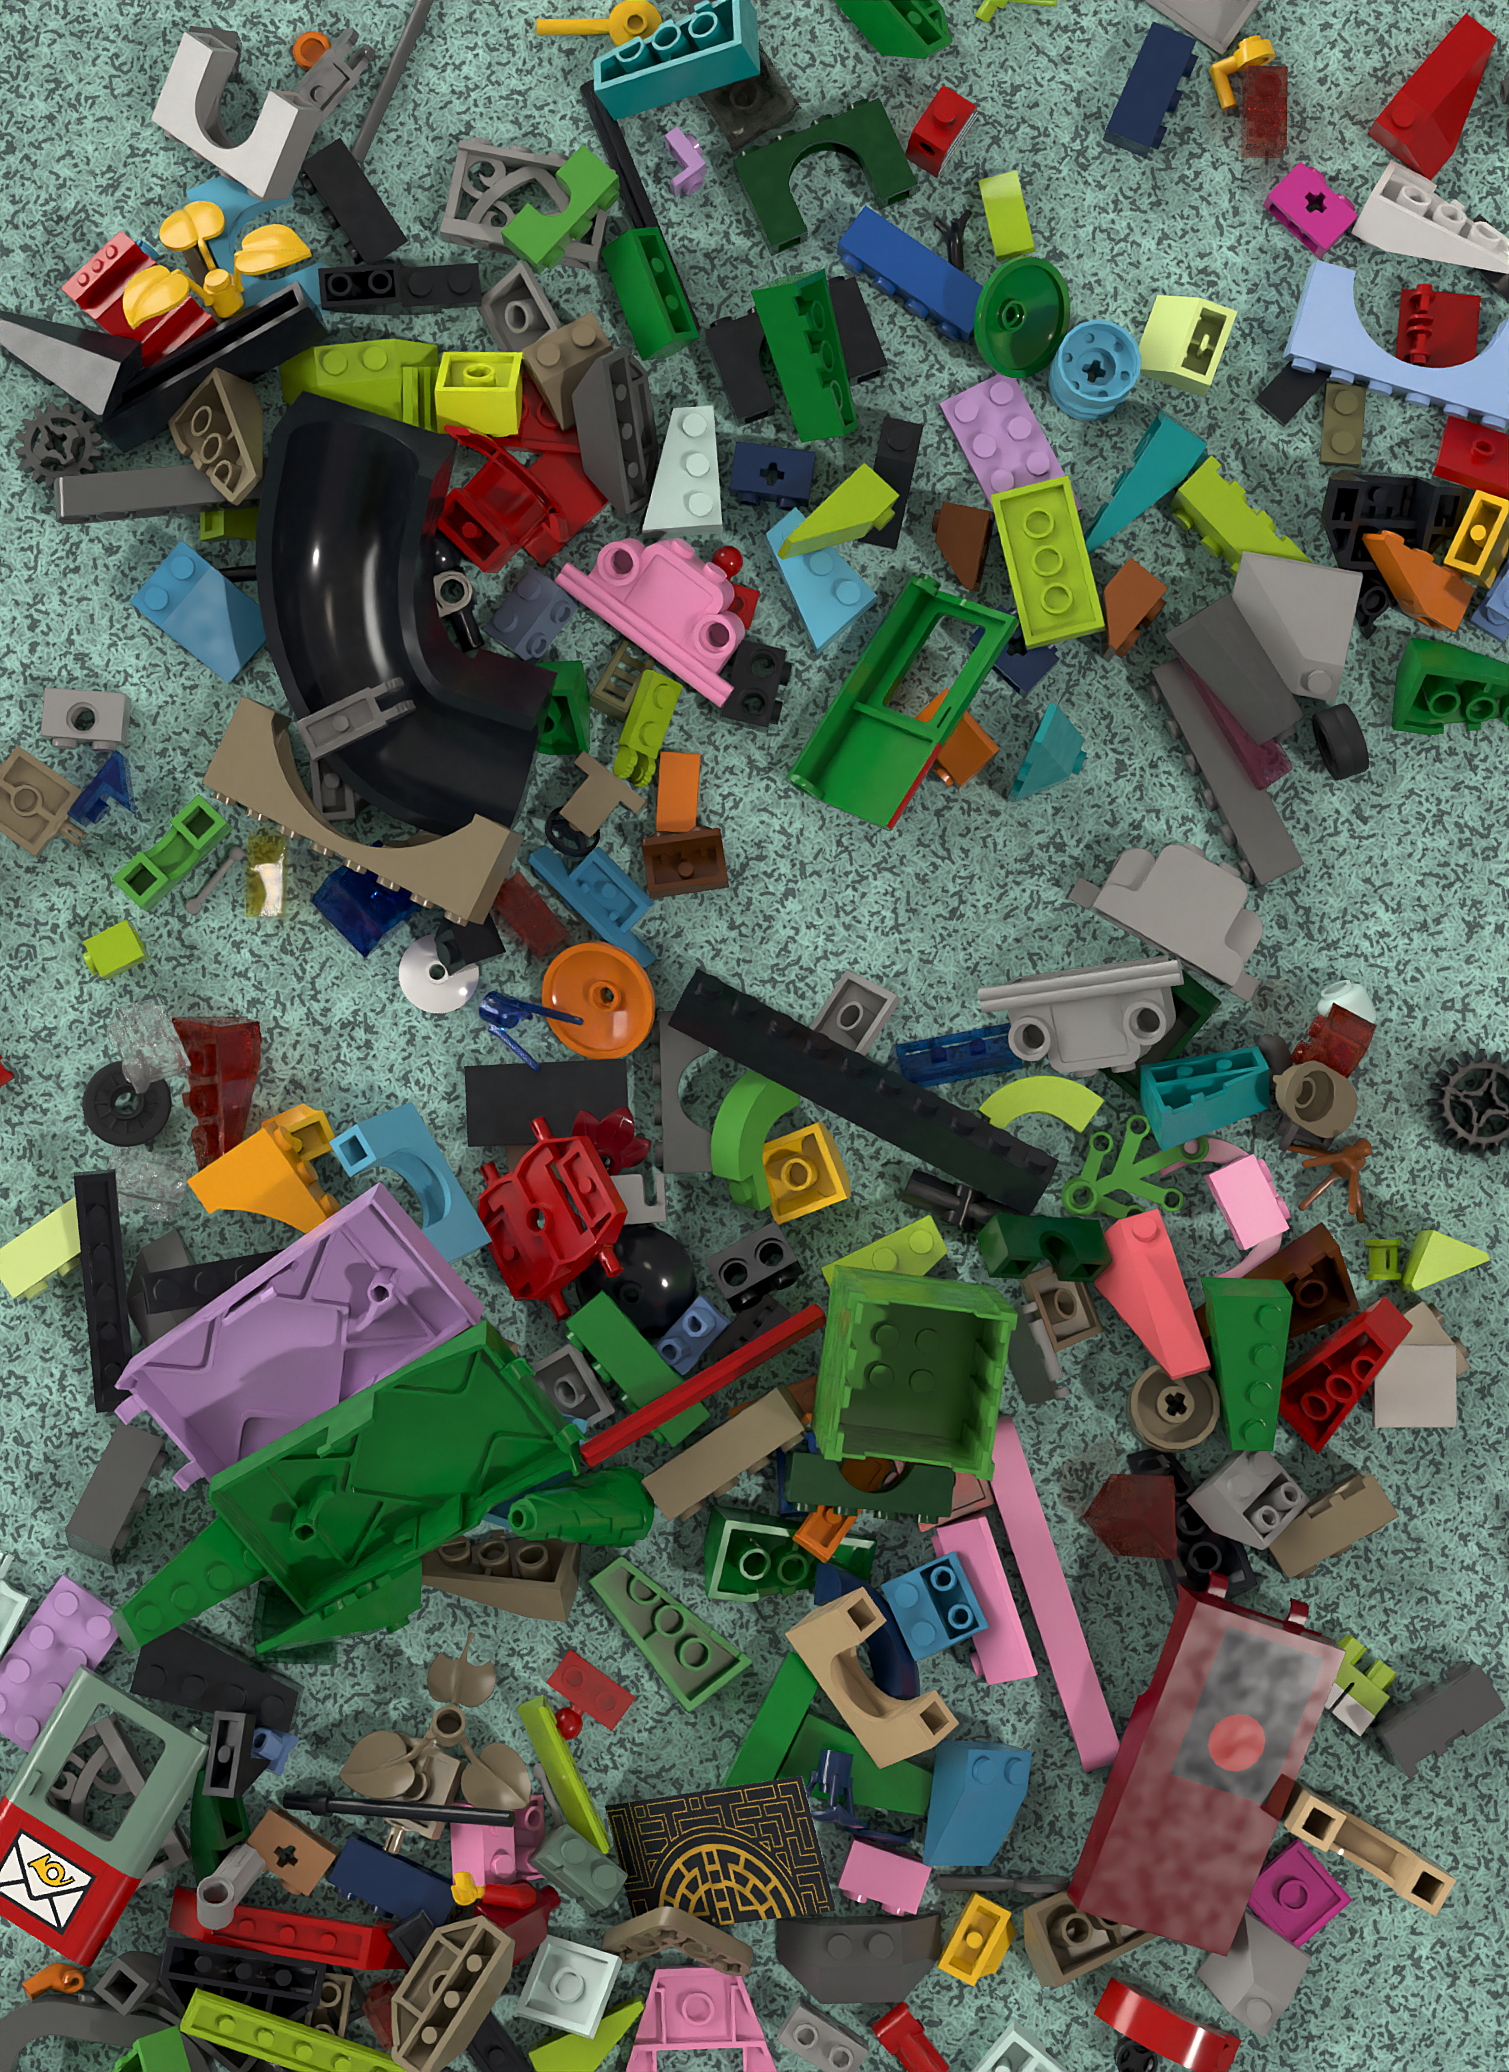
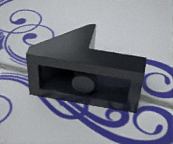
[202,1711,271,1799]

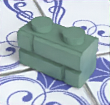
[528,1823,628,1913]

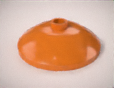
[542,941,655,1060]

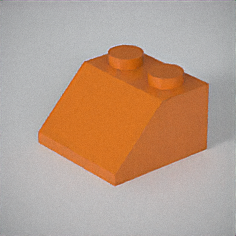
[914,687,1000,791]

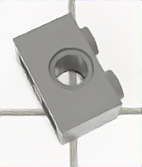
[41,688,131,753]

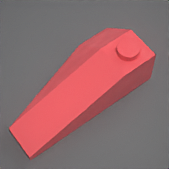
[1093,1208,1211,1380]

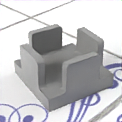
[584,1173,668,1227]

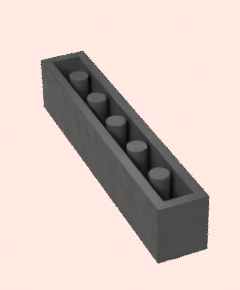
[1145,656,1304,889]

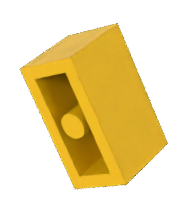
[1443,490,1509,590]

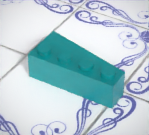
[593,0,760,121]

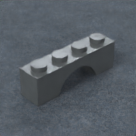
[652,1011,713,1174]

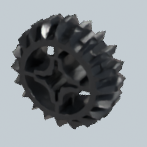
[1425,1049,1509,1158]

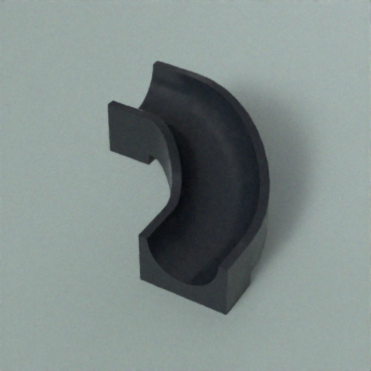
[256,390,558,837]

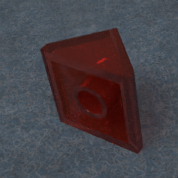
[1083,1473,1177,1559]

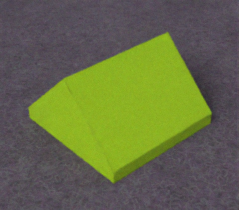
[1397,1230,1490,1291]

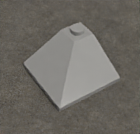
[1231,551,1363,702]

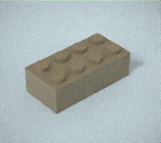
[641,1382,810,1522]

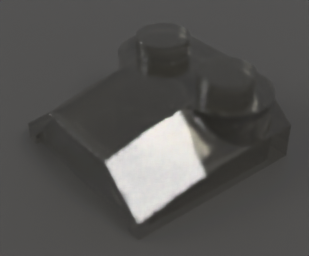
[698,40,801,152]

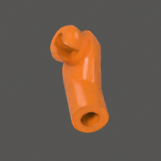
[22,1962,85,2001]

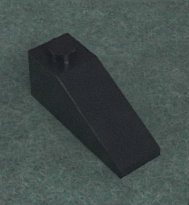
[857,417,924,550]

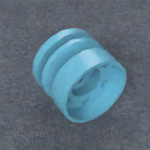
[1048,320,1141,422]

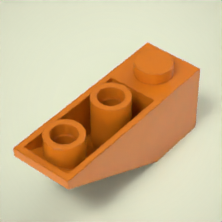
[1362,530,1476,632]

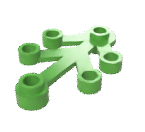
[1061,1113,1209,1219]

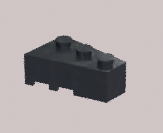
[297,138,408,266]

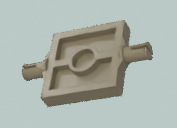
[0,745,88,858]
[369,1715,468,1854]

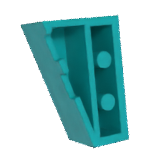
[1140,1046,1270,1152]

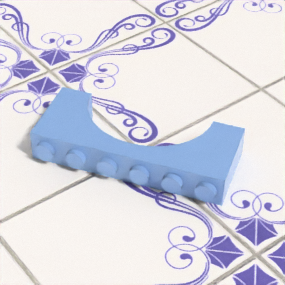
[1282,260,1509,430]

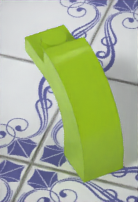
[976,1076,1104,1134]

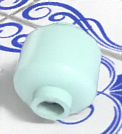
[1317,980,1377,1043]

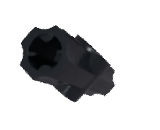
[901,1169,1024,1233]

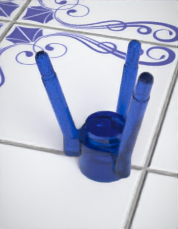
[479,991,584,1071]

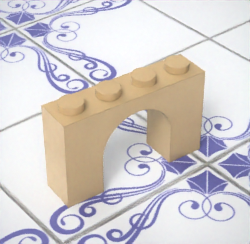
[785,1587,959,1769]
[1280,1781,1456,1917]

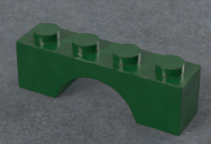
[782,1451,955,1524]

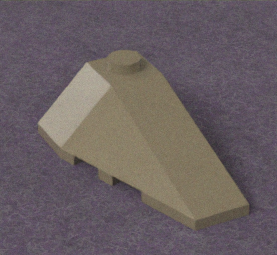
[1023,1891,1158,1987]

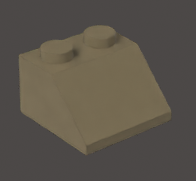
[521,311,614,432]

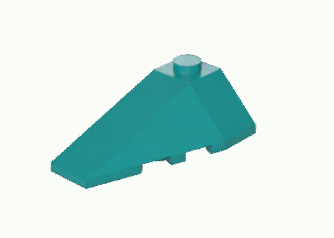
[1083,409,1208,556]
[1007,702,1087,803]

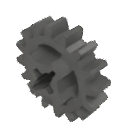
[15,402,104,491]

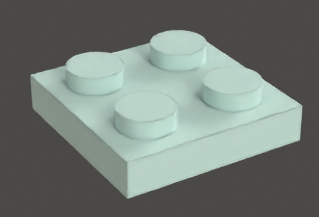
[515,1934,622,2040]

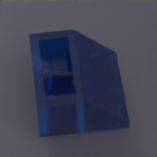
[310,839,424,959]

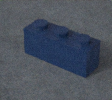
[1103,22,1199,159]
[328,1831,455,1928]

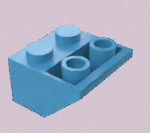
[881,1551,990,1661]

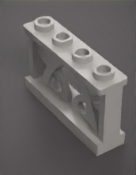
[440,137,616,272]
[32,1712,192,1891]

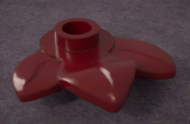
[572,1106,651,1176]

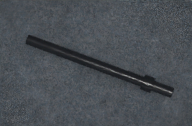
[283,1791,515,1828]

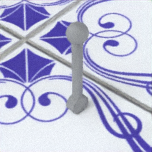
[185,845,244,915]
[532,1763,564,1828]

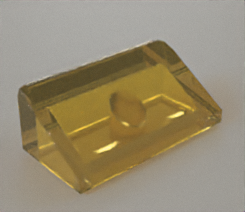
[246,836,289,918]

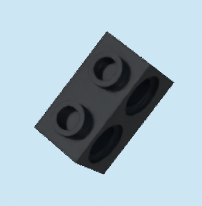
[721,640,793,733]
[705,1220,804,1312]

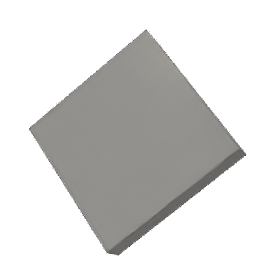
[1372,1345,1457,1428]

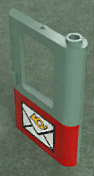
[0,1664,212,1967]

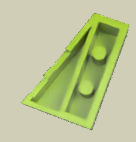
[820,1215,948,1288]

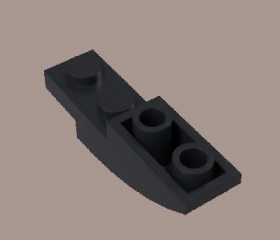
[318,263,482,315]

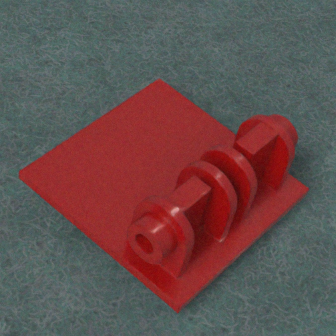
[1395,284,1481,368]

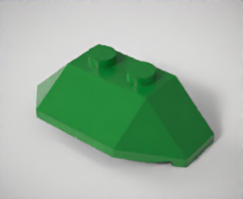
[834,0,953,59]

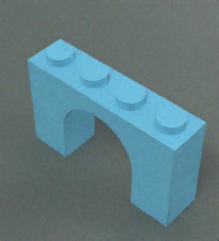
[186,176,330,317]
[329,1101,492,1265]

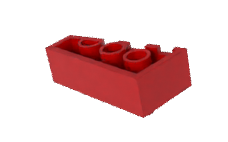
[1278,1296,1413,1454]

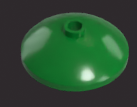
[974,256,1070,378]

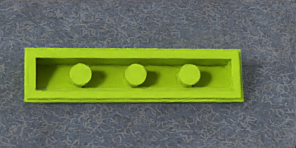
[518,1695,610,1855]

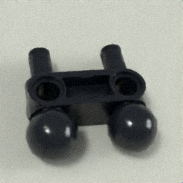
[433,529,485,653]

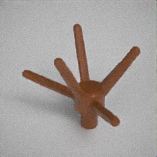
[1287,1138,1372,1223]

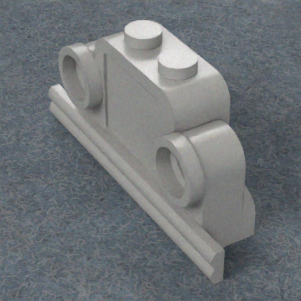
[1068,842,1263,1002]
[978,955,1184,1078]

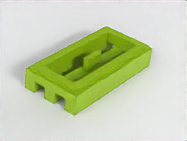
[403,367,440,433]

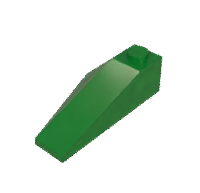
[533,660,590,755]
[255,1557,422,1654]

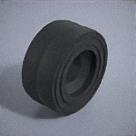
[1312,703,1369,781]

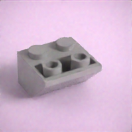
[1187,1450,1310,1550]

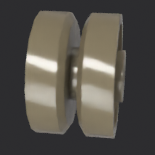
[1126,1364,1220,1453]

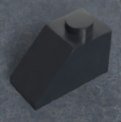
[434,909,506,977]

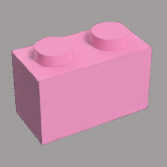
[837,1835,932,1917]

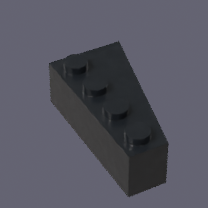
[129,1623,305,1733]

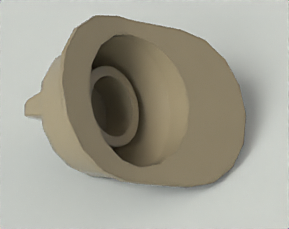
[1272,1060,1357,1138]

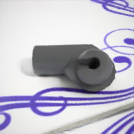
[1257,1034,1293,1093]

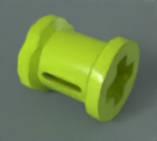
[1364,1239,1402,1280]

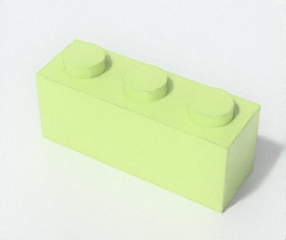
[0,1197,82,1300]

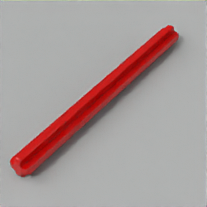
[578,1304,826,1467]

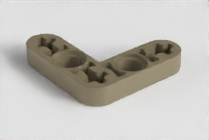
[601,1907,754,1976]

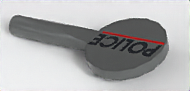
[939,1874,1070,1898]

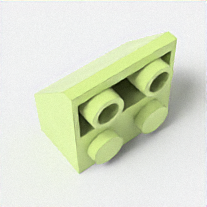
[1138,295,1238,397]

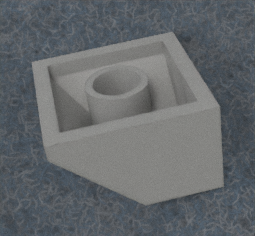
[1196,1909,1312,2038]

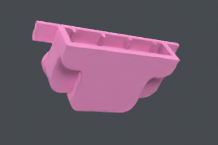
[554,538,745,708]

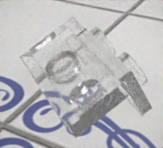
[106,1146,194,1221]

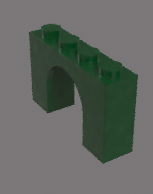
[733,98,918,256]

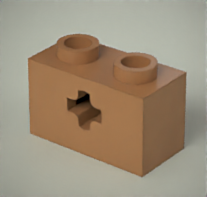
[245,1803,340,1897]

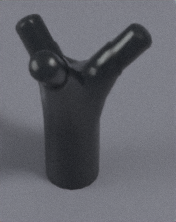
[933,209,972,270]

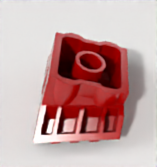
[61,230,219,369]

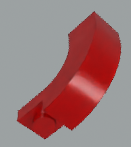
[1093,1977,1242,2072]

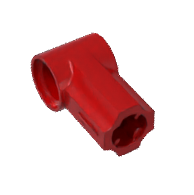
[871,2001,950,2072]

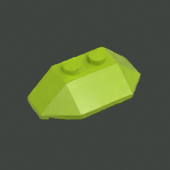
[280,338,440,422]

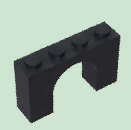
[705,276,888,428]

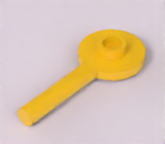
[536,0,662,47]

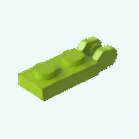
[612,669,683,788]

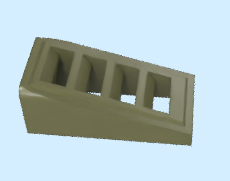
[589,636,657,723]

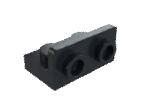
[711,1294,792,1359]

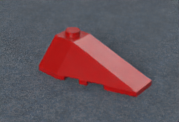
[1368,13,1497,181]

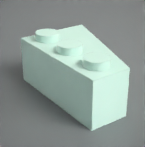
[642,405,723,539]

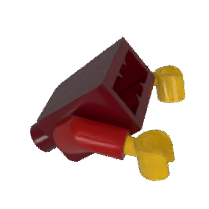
[451,1871,561,1968]

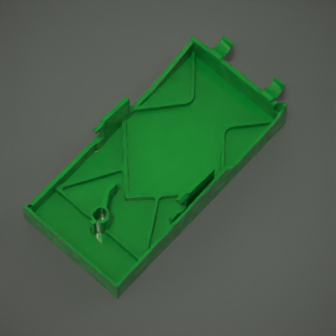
[208,1319,588,1615]

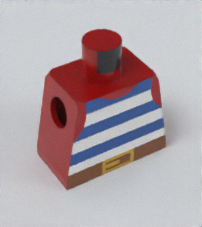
[905,85,978,178]

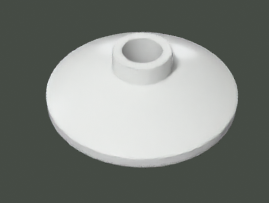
[399,934,479,1013]

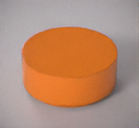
[293,31,331,72]

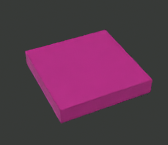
[1248,1837,1352,1948]

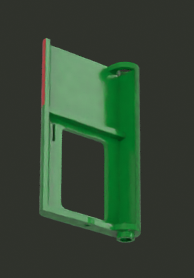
[785,573,1020,832]

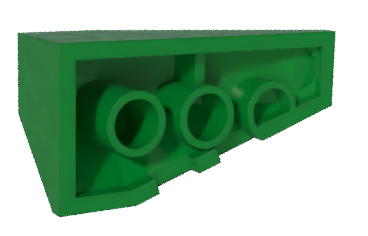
[1391,637,1509,735]
[703,1505,878,1603]

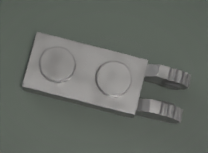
[291,27,375,128]
[295,677,416,761]

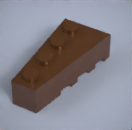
[1193,1222,1360,1373]

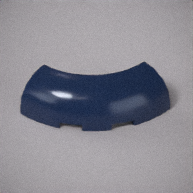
[814,1563,920,1701]

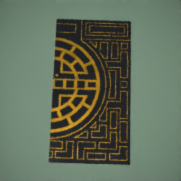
[605,1776,836,1926]

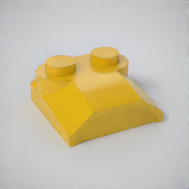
[763,1121,851,1225]

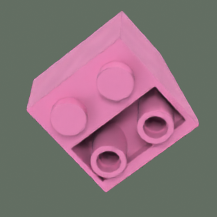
[450,1794,545,1886]

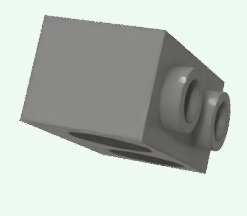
[777,1997,869,2072]

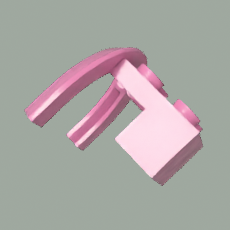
[1152,1138,1291,1278]

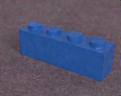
[837,205,983,343]

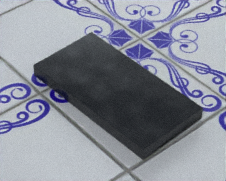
[464,1059,629,1147]

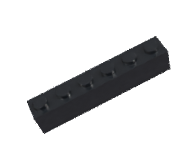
[99,280,330,454]

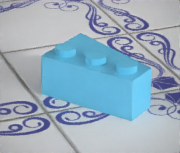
[766,507,877,657]

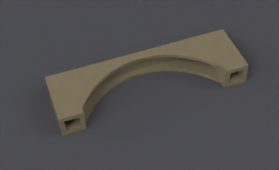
[202,696,525,927]

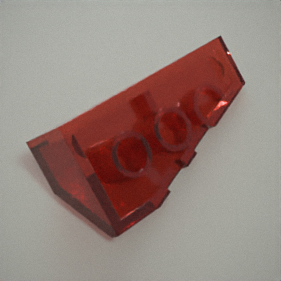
[172,1016,262,1172]

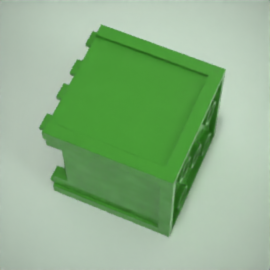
[810,1265,1018,1481]

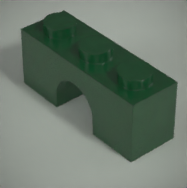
[977,1212,1112,1283]

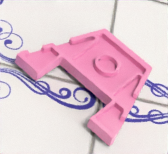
[625,1964,777,2072]

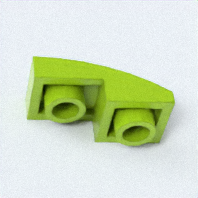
[978,170,1036,262]

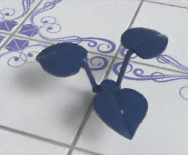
[805,1749,915,1844]

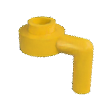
[1209,35,1276,111]

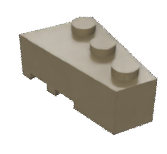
[1266,1469,1399,1580]

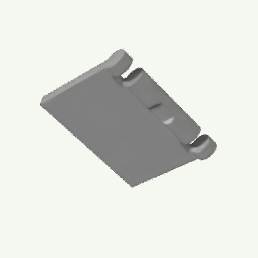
[1007,1301,1070,1406]

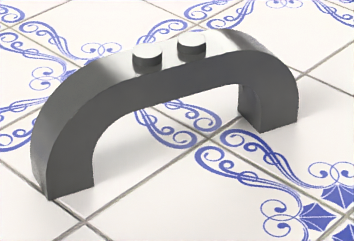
[93,1951,298,2072]
[0,1991,218,2072]

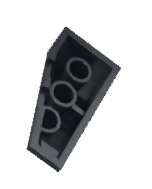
[1126,1448,1258,1616]

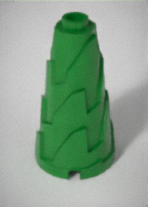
[508,1465,655,1549]

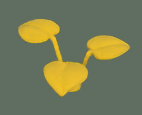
[123,201,312,330]

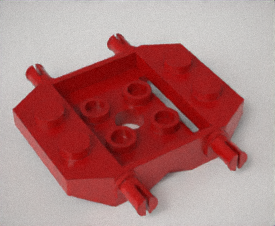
[477,1117,628,1322]

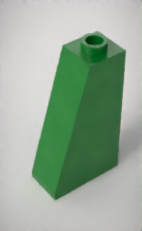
[718,1651,819,1788]
[773,1709,934,1815]

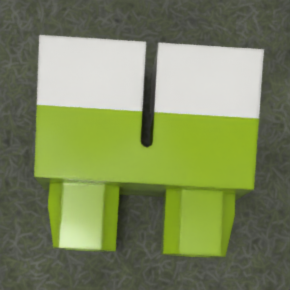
[1325,1634,1396,1736]

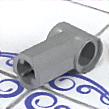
[197,1844,266,1930]

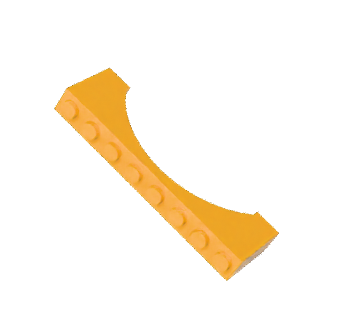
[186,1121,341,1234]

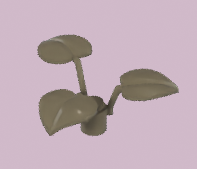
[339,1632,531,1810]

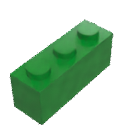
[600,227,700,361]

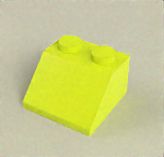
[434,352,523,437]

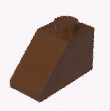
[932,502,995,592]

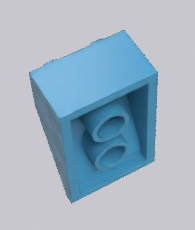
[129,540,267,684]
[922,1740,1032,1866]

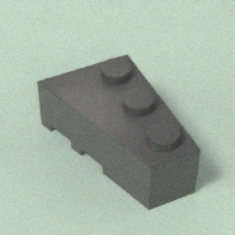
[65,1420,169,1567]
[1370,1661,1506,1779]

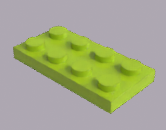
[990,475,1106,650]

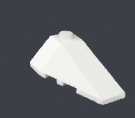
[1351,160,1509,274]

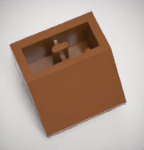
[1099,557,1168,663]

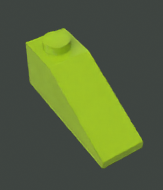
[777,462,900,560]
[528,1993,645,2072]

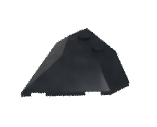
[1321,470,1469,640]

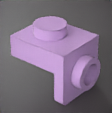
[664,126,707,198]

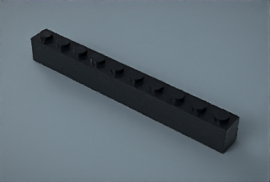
[668,969,1059,1217]

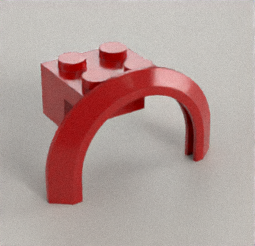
[436,425,570,573]

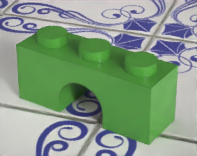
[501,144,620,275]
[112,794,234,912]

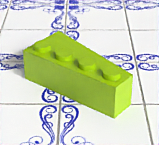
[1169,455,1313,578]

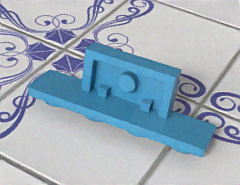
[527,845,657,970]

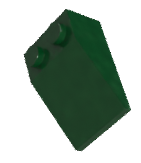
[1099,951,1222,1102]

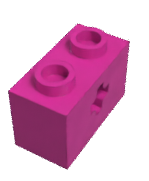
[1263,161,1358,259]

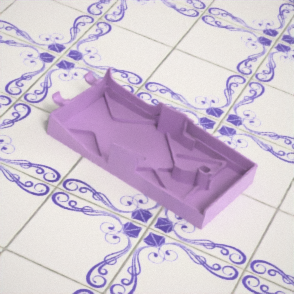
[114,1182,484,1492]

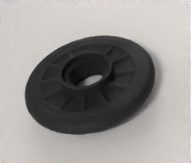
[82,1060,172,1147]

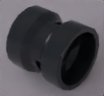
[1113,2035,1158,2072]

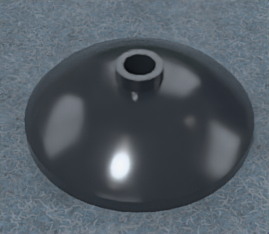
[575,1224,697,1340]

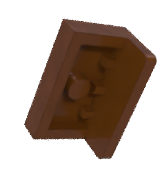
[641,826,729,899]

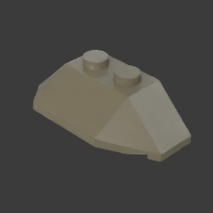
[391,1915,515,2072]

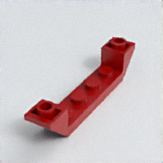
[168,1885,410,1970]

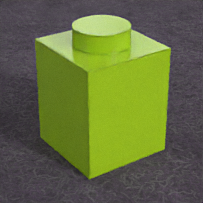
[83,920,150,980]

